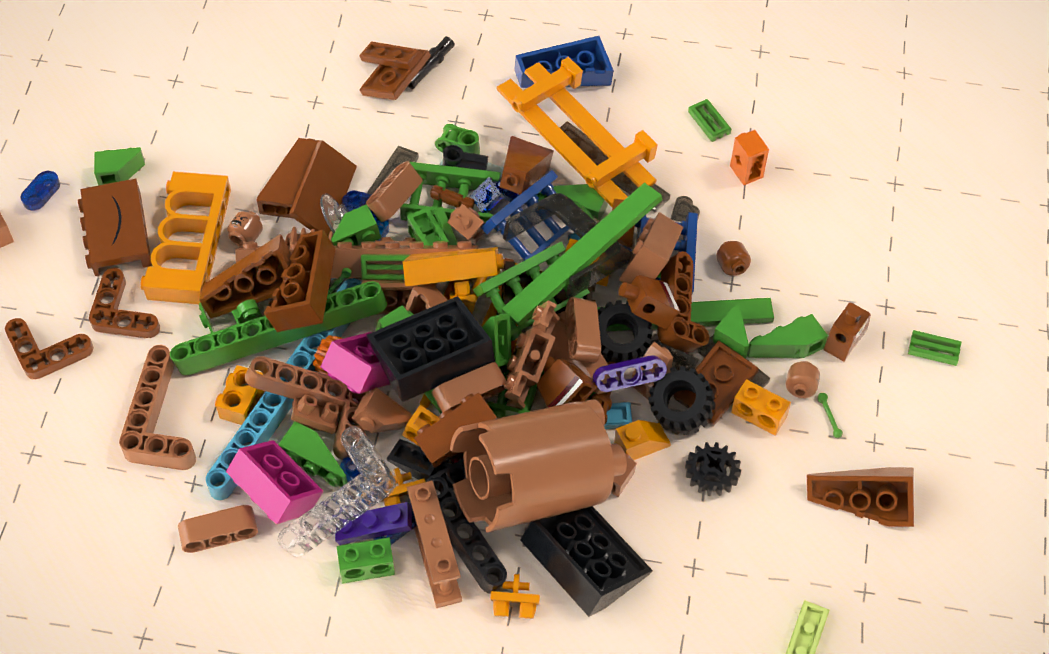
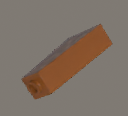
[500,136,554,194]
[257,138,321,218]

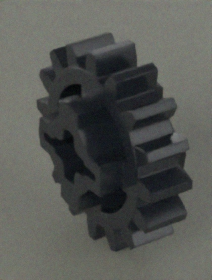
[685,442,742,496]

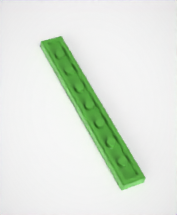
[502,182,663,327]
[597,297,774,332]

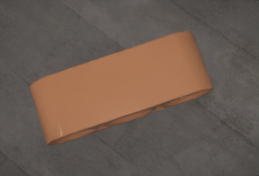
[366,161,423,222]
[565,297,601,363]
[432,362,506,413]
[178,505,258,553]

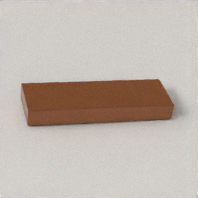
[359,41,423,70]

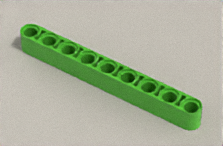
[170,281,387,376]

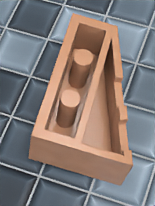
[619,212,683,284]

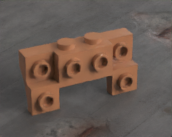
[504,300,560,409]

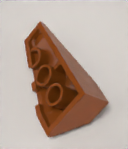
[806,467,914,527]

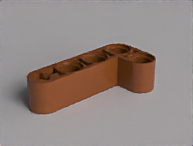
[657,252,710,353]

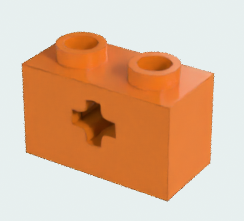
[730,130,769,185]

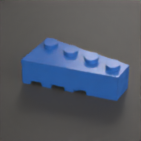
[514,35,614,88]

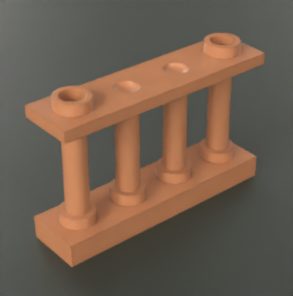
[407,481,462,609]

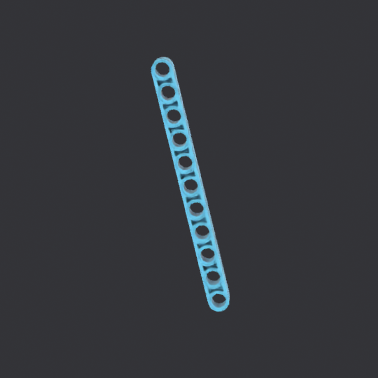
[206,278,362,500]

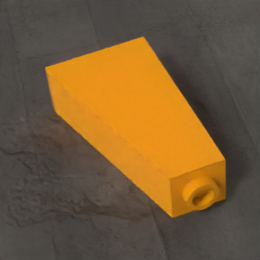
[403,247,504,286]

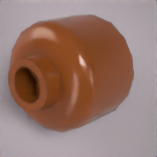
[716,241,751,276]

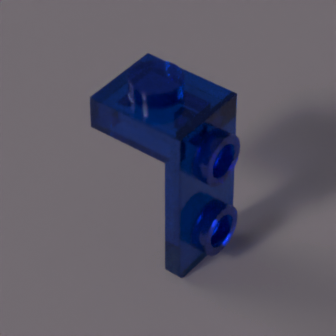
[469,177,520,213]

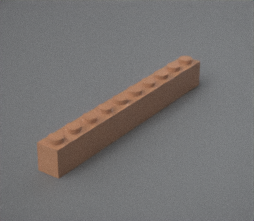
[235,241,478,278]

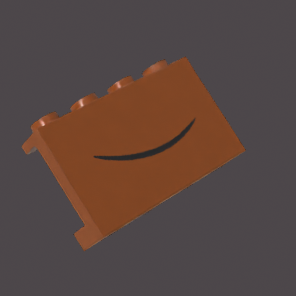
[78,178,152,276]

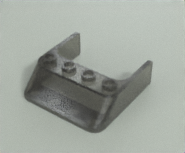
[503,193,633,299]

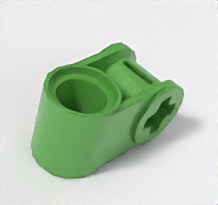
[435,124,480,154]

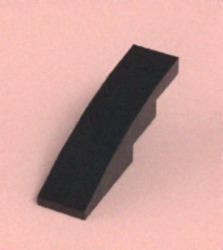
[386,439,461,491]

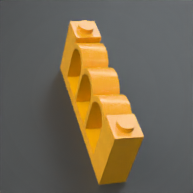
[141,171,231,304]

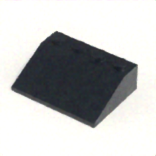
[367,296,495,402]
[520,506,653,617]

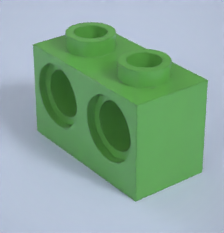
[407,207,449,245]
[336,537,395,584]

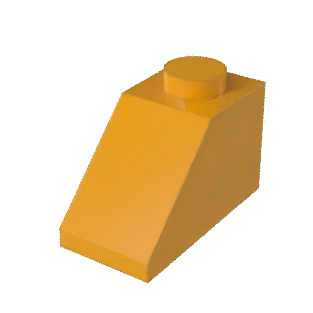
[614,420,671,460]

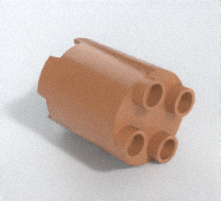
[450,399,627,533]

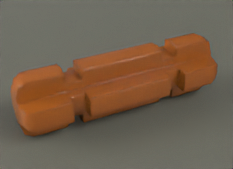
[430,185,475,209]

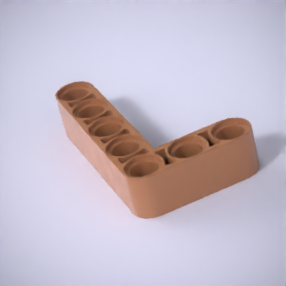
[119,345,196,470]
[245,356,369,461]

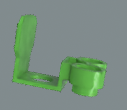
[199,299,263,333]

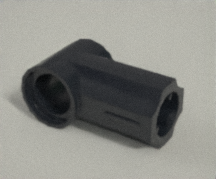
[442,145,489,171]

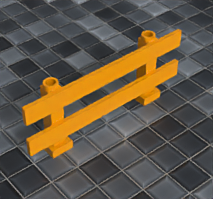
[497,57,658,208]

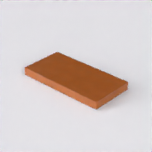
[289,140,357,236]

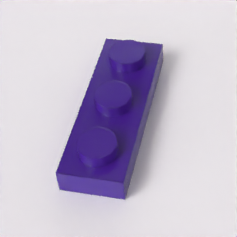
[335,502,412,545]

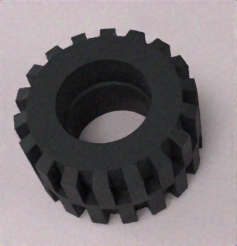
[598,300,653,363]
[648,366,716,435]

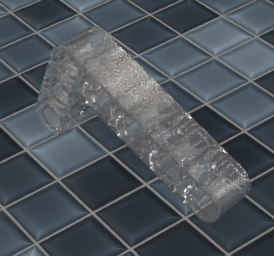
[277,426,396,557]

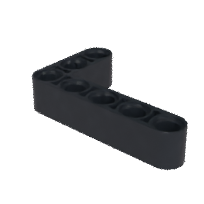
[426,458,507,594]

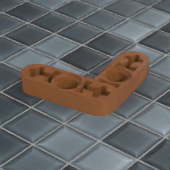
[89,268,160,338]
[5,318,94,379]

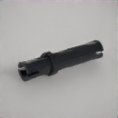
[408,36,455,89]

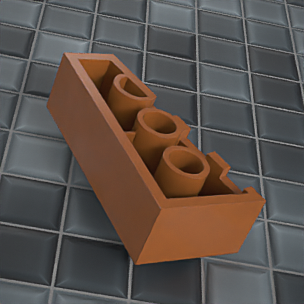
[199,234,291,319]

